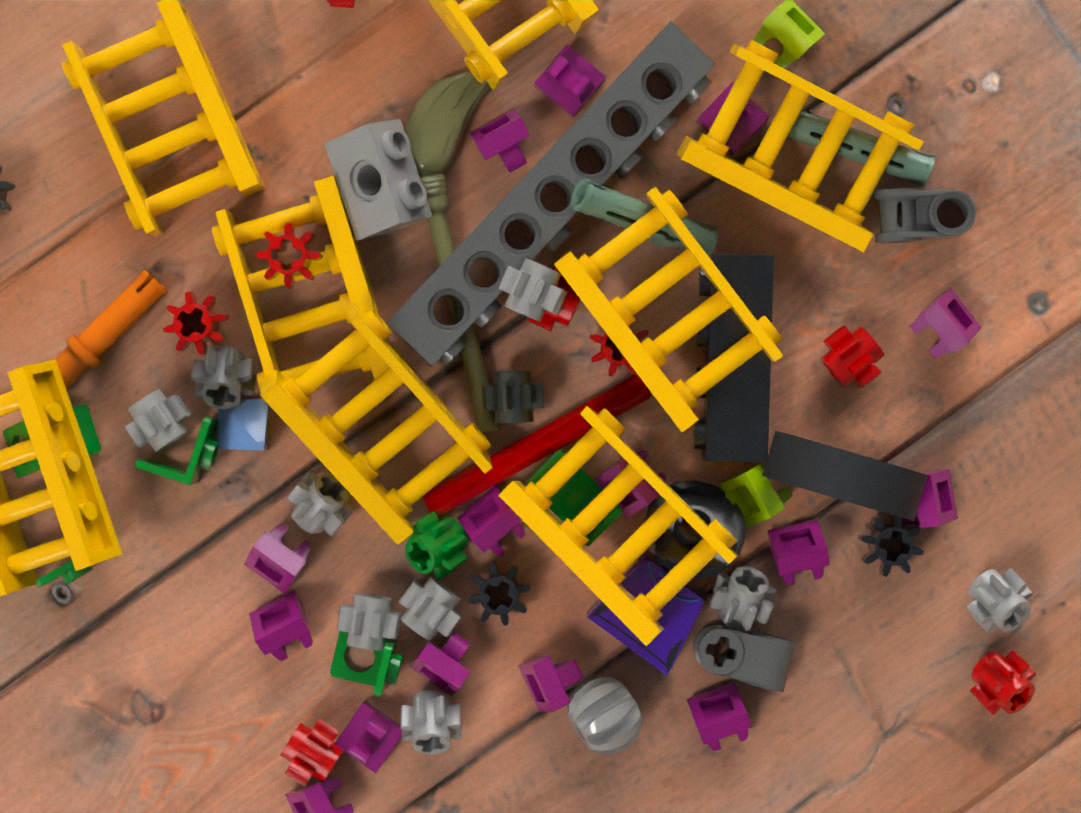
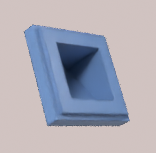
[217,399,270,451]

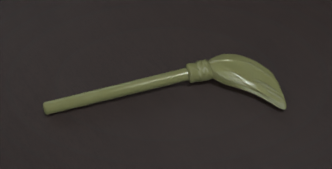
[404,71,501,435]

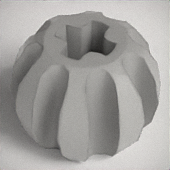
[567,677,642,755]

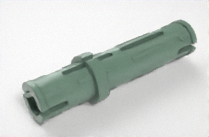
[788,109,935,187]
[571,179,718,256]

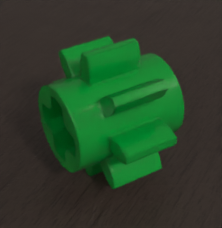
[405,511,468,579]

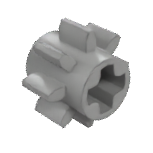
[498,258,567,322]
[124,389,192,453]
[287,471,355,536]
[710,567,777,630]
[966,568,1033,633]
[399,577,463,641]
[337,593,402,651]
[400,690,462,755]

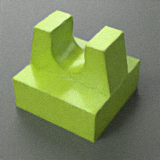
[753,0,825,68]
[719,463,793,528]

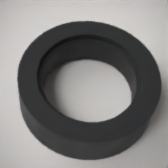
[762,431,928,521]

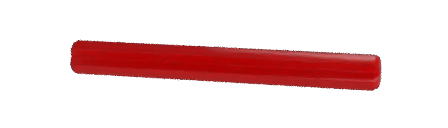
[423,375,651,517]

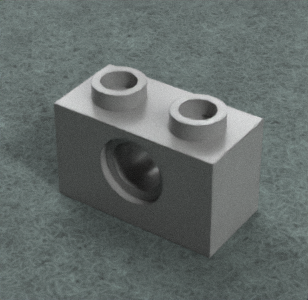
[324,119,432,241]

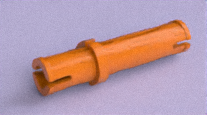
[55,268,168,390]

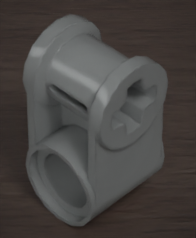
[874,188,976,243]
[693,624,796,692]

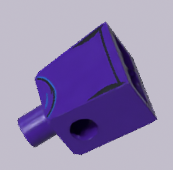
[587,555,705,675]

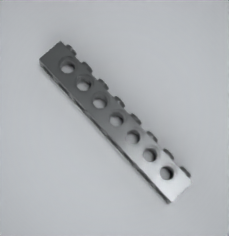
[386,21,715,366]

